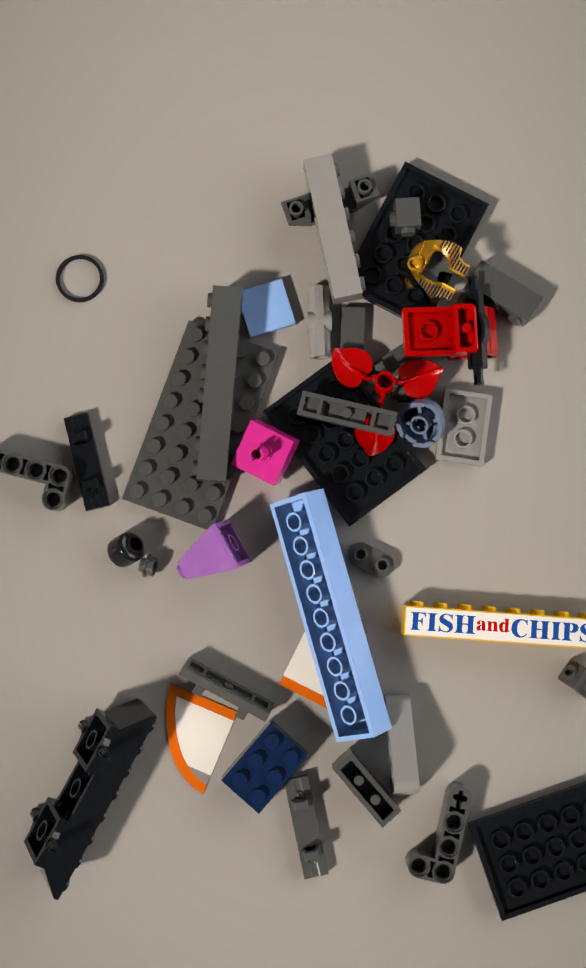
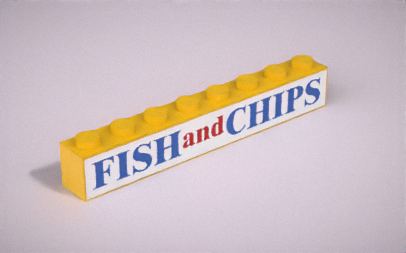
[401,601,586,648]

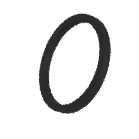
[56,255,104,302]

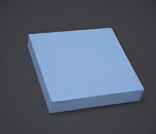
[242,279,296,338]

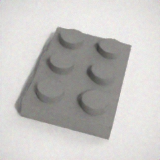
[434,388,493,467]

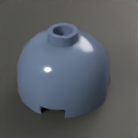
[396,398,446,448]

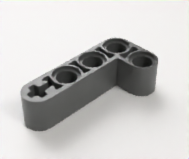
[0,450,75,511]
[405,782,471,884]

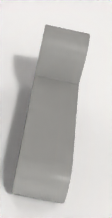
[384,694,420,796]

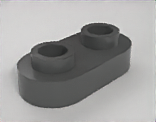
[348,542,394,577]

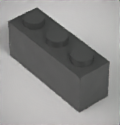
[463,260,543,327]
[332,748,401,828]

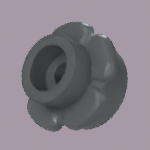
[139,554,158,577]

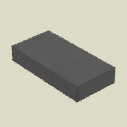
[340,306,366,350]

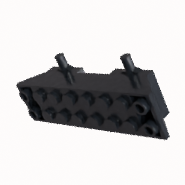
[24,698,157,900]

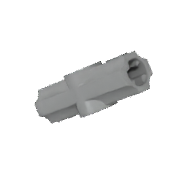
[307,285,332,360]

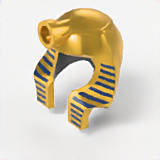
[407,240,470,301]

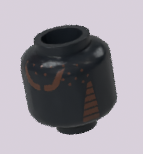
[107,532,144,567]

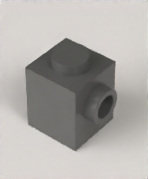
[390,197,422,237]

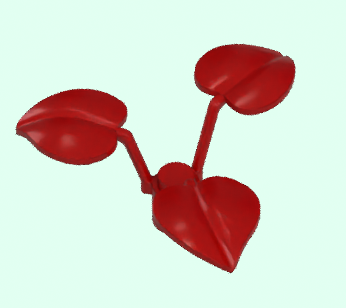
[332,348,443,456]

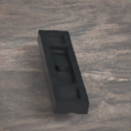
[64,413,111,512]

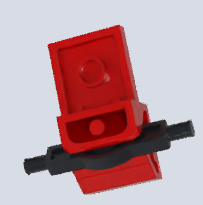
[401,275,498,385]

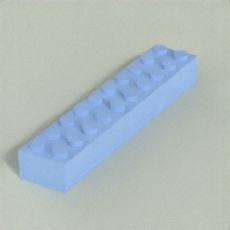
[270,488,392,742]

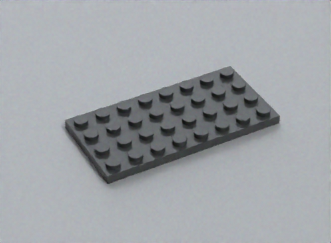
[122,321,278,530]

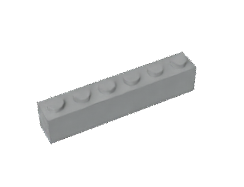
[303,154,366,305]

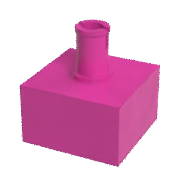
[231,419,300,486]

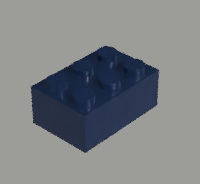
[221,719,308,814]

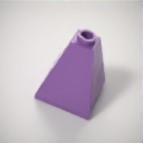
[177,519,251,580]

